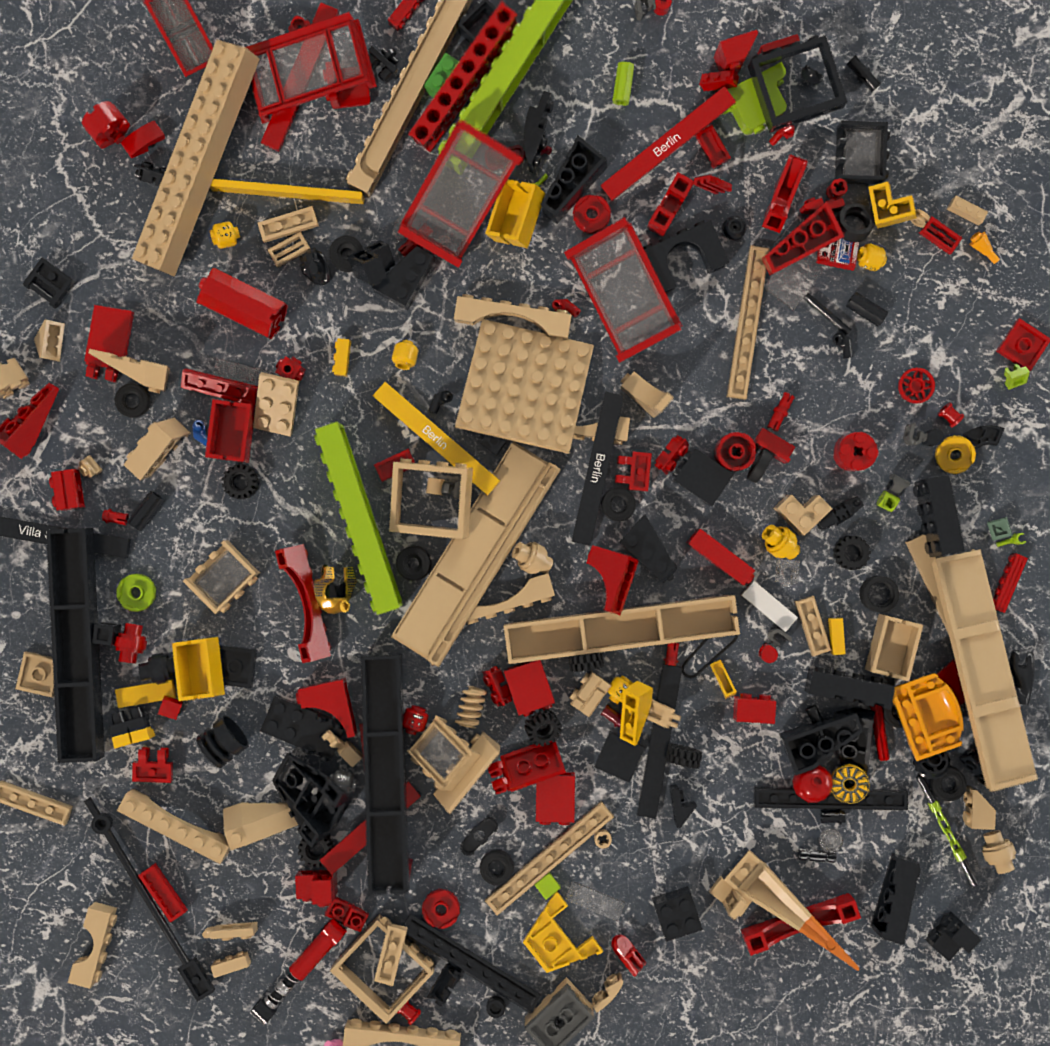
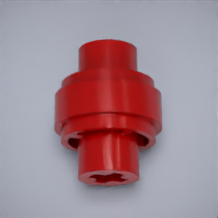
[114,623,147,664]

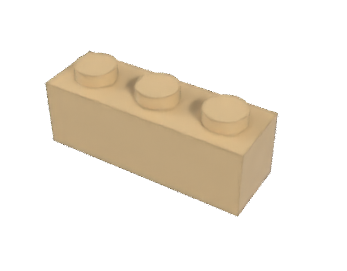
[947,195,988,225]
[211,951,251,978]

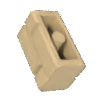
[569,671,611,717]

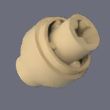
[512,542,553,574]
[982,830,1016,874]

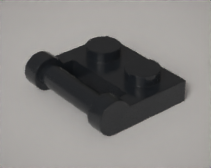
[23,257,75,309]

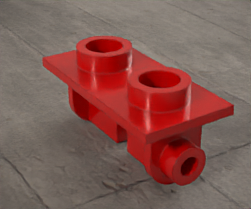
[654,435,689,475]
[482,666,512,707]

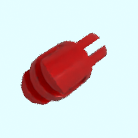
[611,935,647,977]

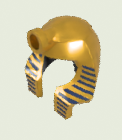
[314,564,357,614]

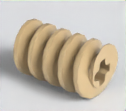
[455,686,487,728]

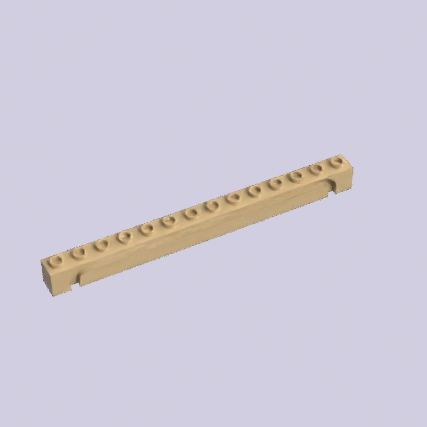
[346,0,473,198]

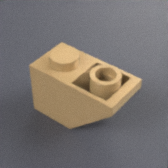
[963,786,996,830]

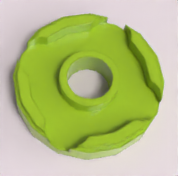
[116,574,156,612]

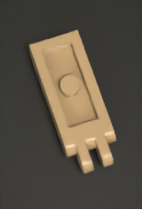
[647,699,681,728]
[202,922,258,941]

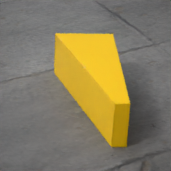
[710,660,737,699]

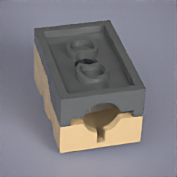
[525,977,594,1046]

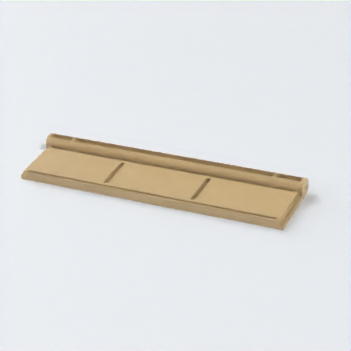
[391,442,561,667]
[931,549,1038,792]

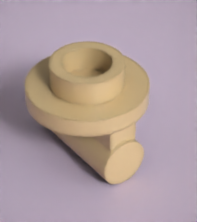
[78,455,102,478]

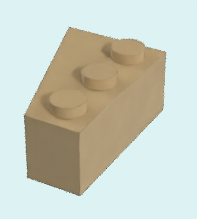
[124,418,191,481]

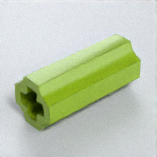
[612,61,634,106]

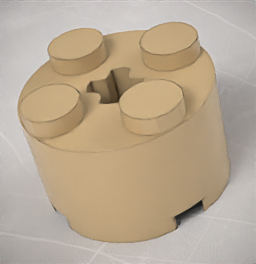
[0,358,30,399]

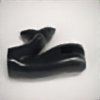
[1009,650,1035,705]

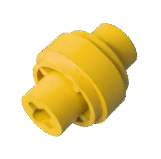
[762,525,800,560]

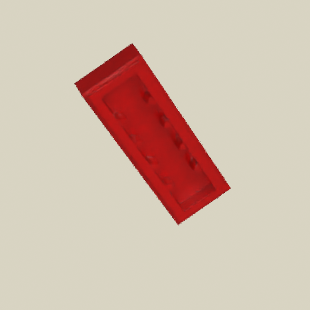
[138,863,188,923]

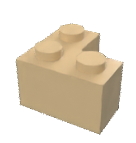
[773,494,832,536]

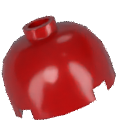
[793,765,833,803]

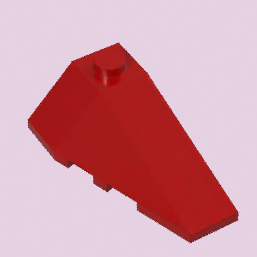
[0,383,59,459]

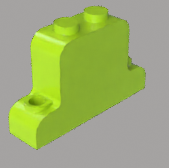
[723,62,787,135]

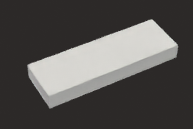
[741,580,798,632]

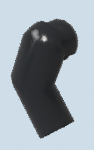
[832,333,853,359]

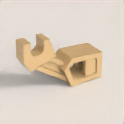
[322,730,363,768]

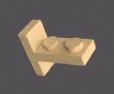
[709,876,752,920]

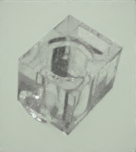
[775,559,800,587]

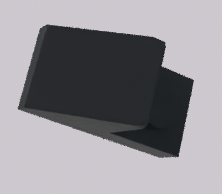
[669,784,697,828]

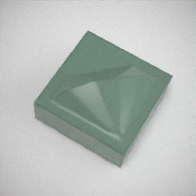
[987,517,1013,541]

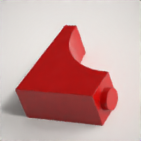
[586,545,639,616]
[296,677,358,738]

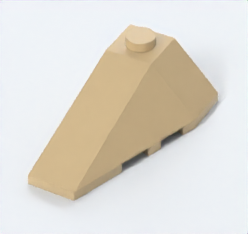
[223,802,298,851]

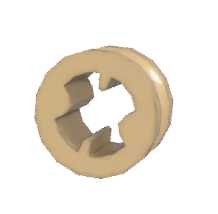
[910,209,930,228]
[594,829,612,849]

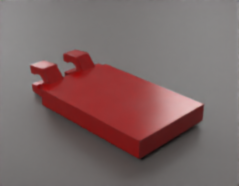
[84,305,134,383]
[488,740,566,795]

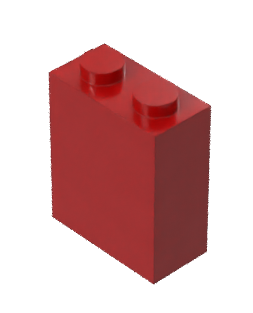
[504,660,555,717]
[536,772,575,825]

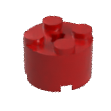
[82,101,130,149]
[714,432,756,472]
[833,432,879,471]

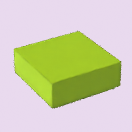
[534,872,561,900]

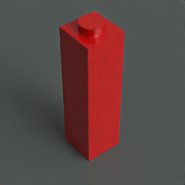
[686,528,755,586]

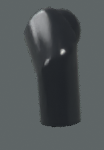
[428,390,453,414]

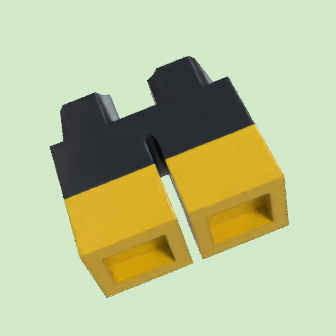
[109,706,156,749]

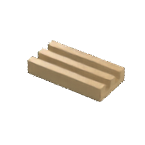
[268,231,311,268]

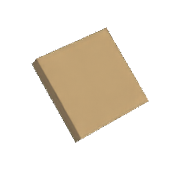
[16,651,54,698]

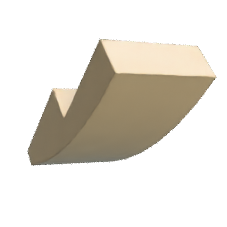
[592,972,624,1012]

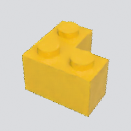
[869,181,917,228]

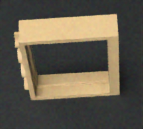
[389,458,473,539]
[330,914,435,1024]

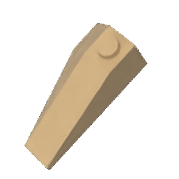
[88,349,170,394]

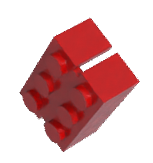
[205,399,256,463]

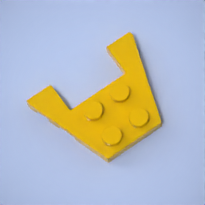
[523,891,603,973]

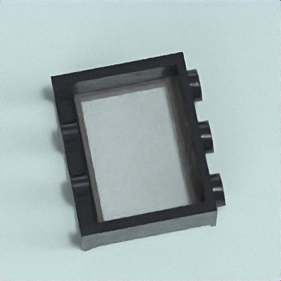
[835,120,890,184]

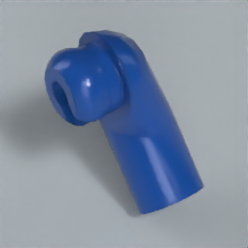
[192,420,208,446]

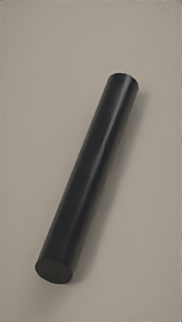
[803,293,852,335]

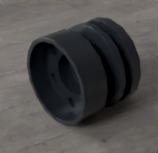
[196,715,249,768]

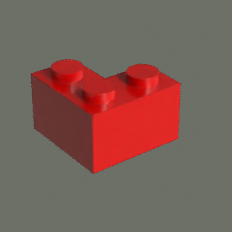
[295,869,338,907]

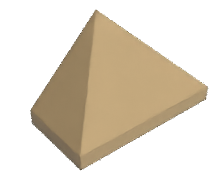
[34,320,65,361]

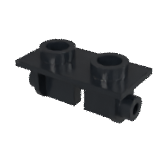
[134,161,167,187]
[959,748,986,786]
[427,964,461,1006]

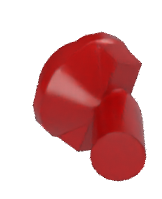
[769,125,795,146]

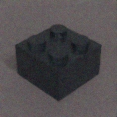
[652,886,703,942]

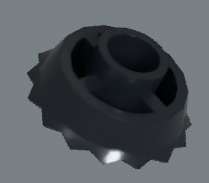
[912,751,951,780]

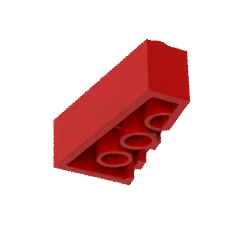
[761,201,845,275]

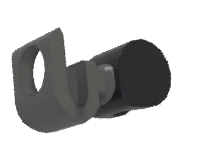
[903,422,944,446]

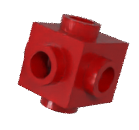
[275,356,306,382]

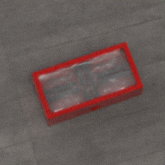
[143,0,213,77]

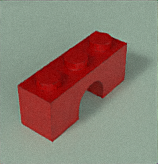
[647,172,694,237]

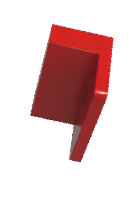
[754,427,795,464]

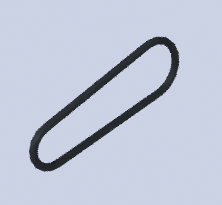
[682,635,738,678]

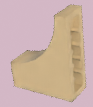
[620,371,673,418]

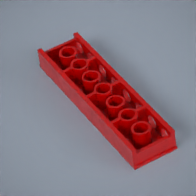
[408,1,518,153]

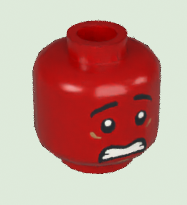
[403,705,429,735]

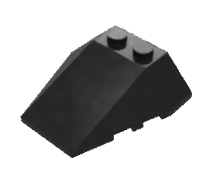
[272,753,351,848]

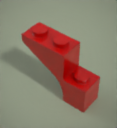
[762,154,808,233]

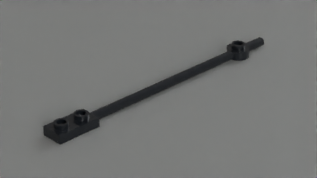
[84,797,215,1002]

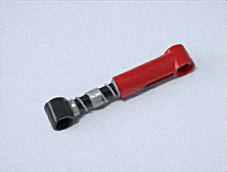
[250,918,347,1025]

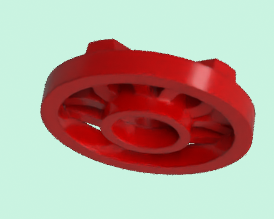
[898,368,935,404]

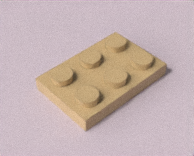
[253,372,299,437]

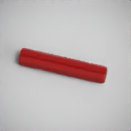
[870,704,890,761]

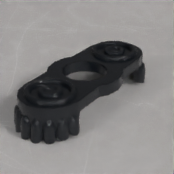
[460,817,498,856]

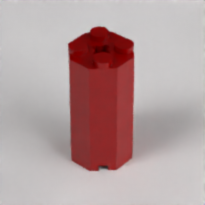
[196,268,288,340]

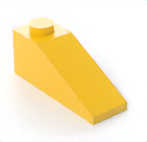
[620,681,653,746]

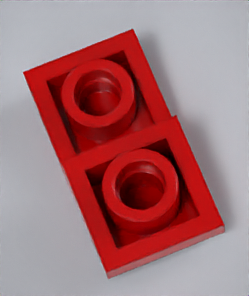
[121,120,165,159]
[800,197,845,215]
[325,896,369,932]

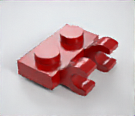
[615,451,652,492]
[132,747,173,783]

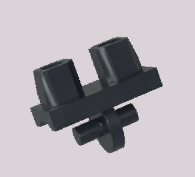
[368,46,400,84]

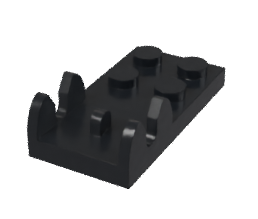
[260,695,344,762]

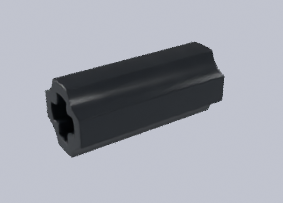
[846,292,888,327]
[127,491,165,531]

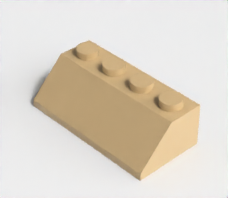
[433,731,500,813]

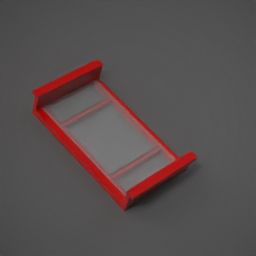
[244,12,377,124]
[398,119,523,268]
[564,217,683,363]

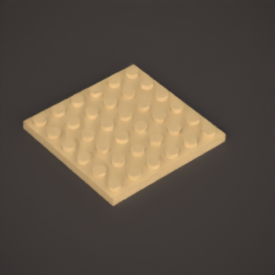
[455,319,594,454]

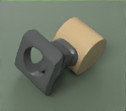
[426,478,461,499]

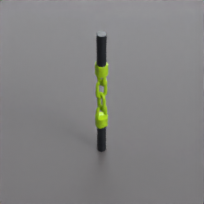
[916,775,979,887]

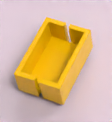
[485,179,546,248]
[172,637,225,701]

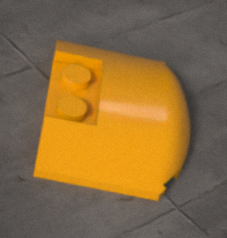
[893,673,964,761]

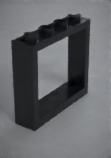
[748,35,848,133]

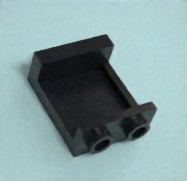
[672,448,734,507]

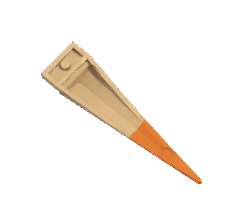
[724,850,860,971]

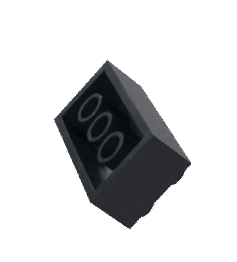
[913,474,966,557]

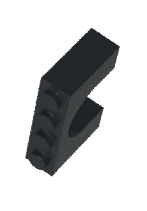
[643,220,730,293]

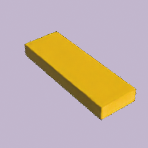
[115,679,177,708]

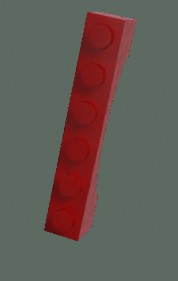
[275,544,331,663]
[740,893,861,956]

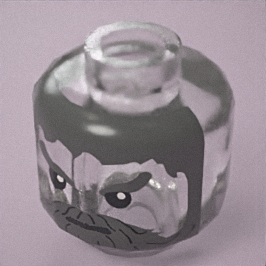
[330,770,357,797]

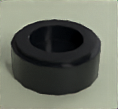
[486,996,505,1018]

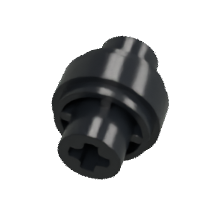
[138,653,175,685]

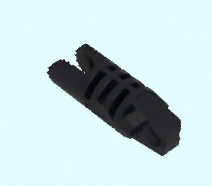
[817,496,864,531]

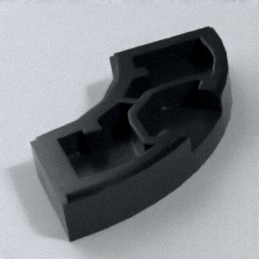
[957,425,1005,452]

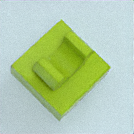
[1004,364,1030,390]

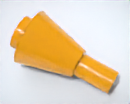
[969,232,1000,264]

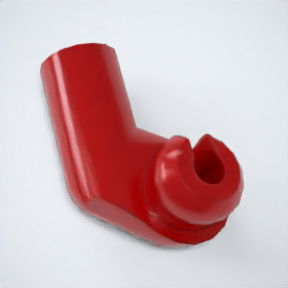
[552,299,581,317]

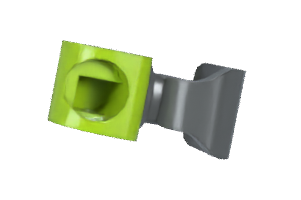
[877,474,910,512]

